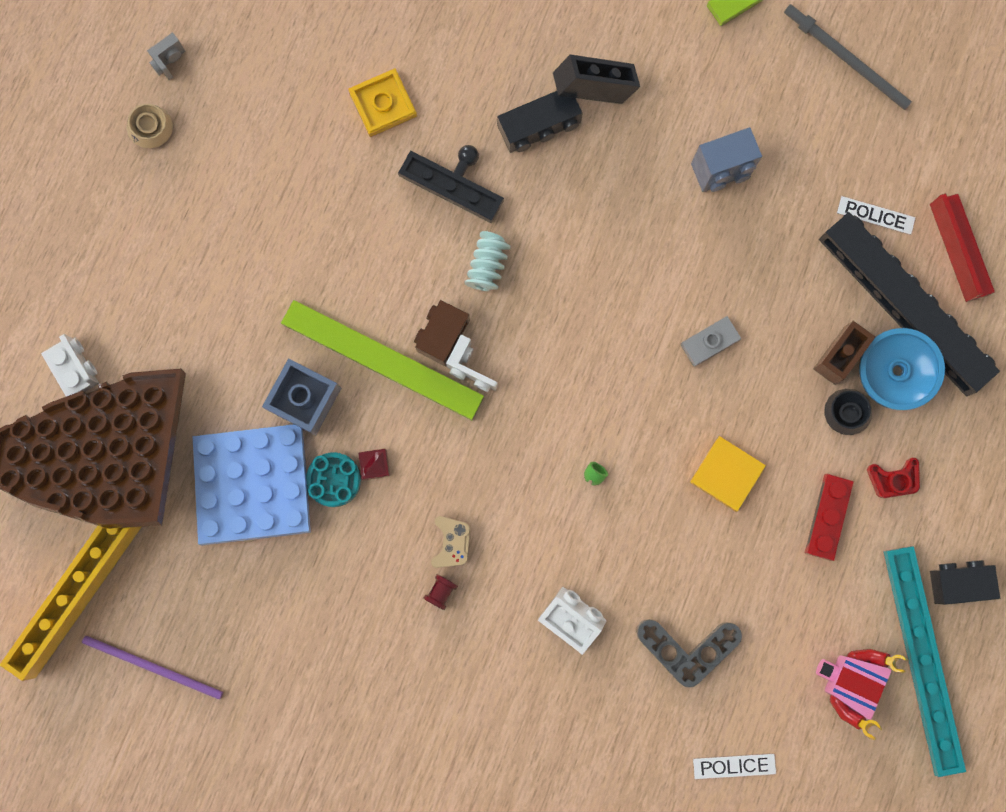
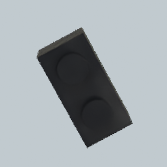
[930,560,1001,605]

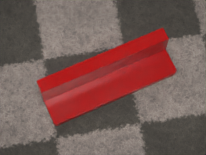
[930,193,995,302]

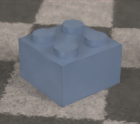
[691,127,762,192]
[262,358,342,436]

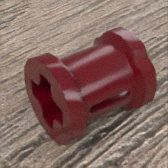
[423,574,458,610]

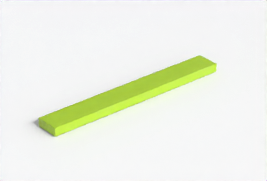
[281,300,484,421]

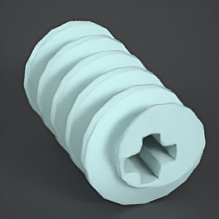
[465,231,511,291]

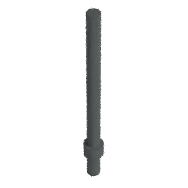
[784,4,912,110]

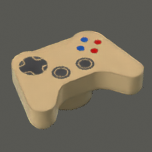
[431,516,470,568]

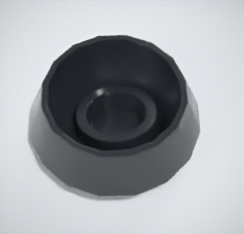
[824,389,872,435]

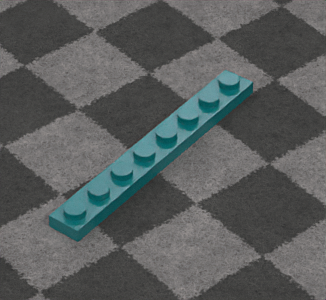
[883,546,966,777]

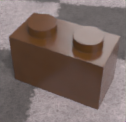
[414,300,470,366]
[813,320,876,385]

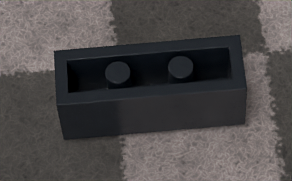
[553,54,640,104]
[497,91,583,153]

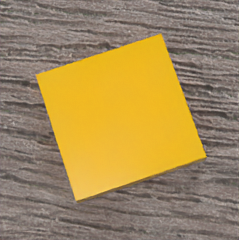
[348,68,417,137]
[690,436,766,512]

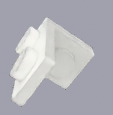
[446,335,498,392]

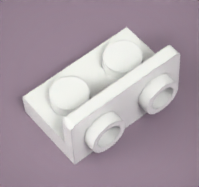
[41,334,99,396]
[538,587,606,655]

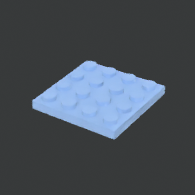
[192,424,311,546]

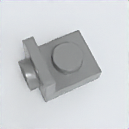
[147,32,185,80]

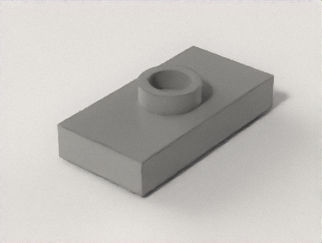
[680,316,741,367]

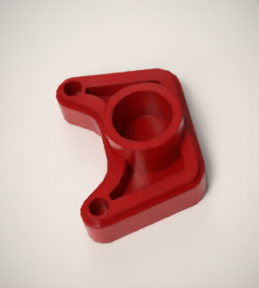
[867,458,920,498]

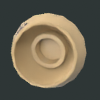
[126,104,173,148]

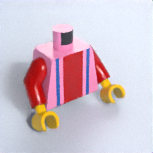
[816,649,908,740]

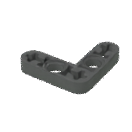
[636,619,742,687]

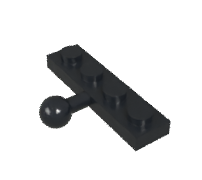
[398,145,504,224]

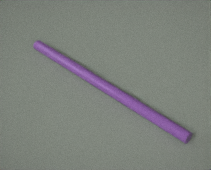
[82,636,223,700]

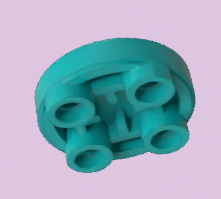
[306,452,361,507]

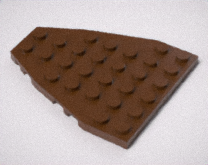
[0,368,186,529]

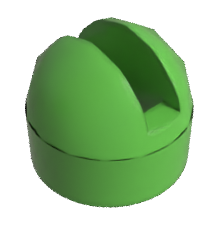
[584,462,608,486]

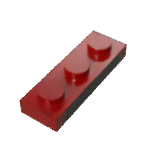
[805,474,854,561]

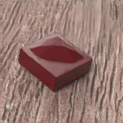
[358,449,390,480]

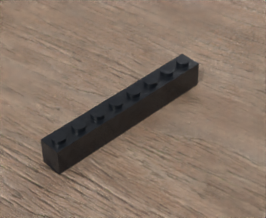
[819,212,1000,397]

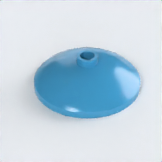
[859,328,945,410]

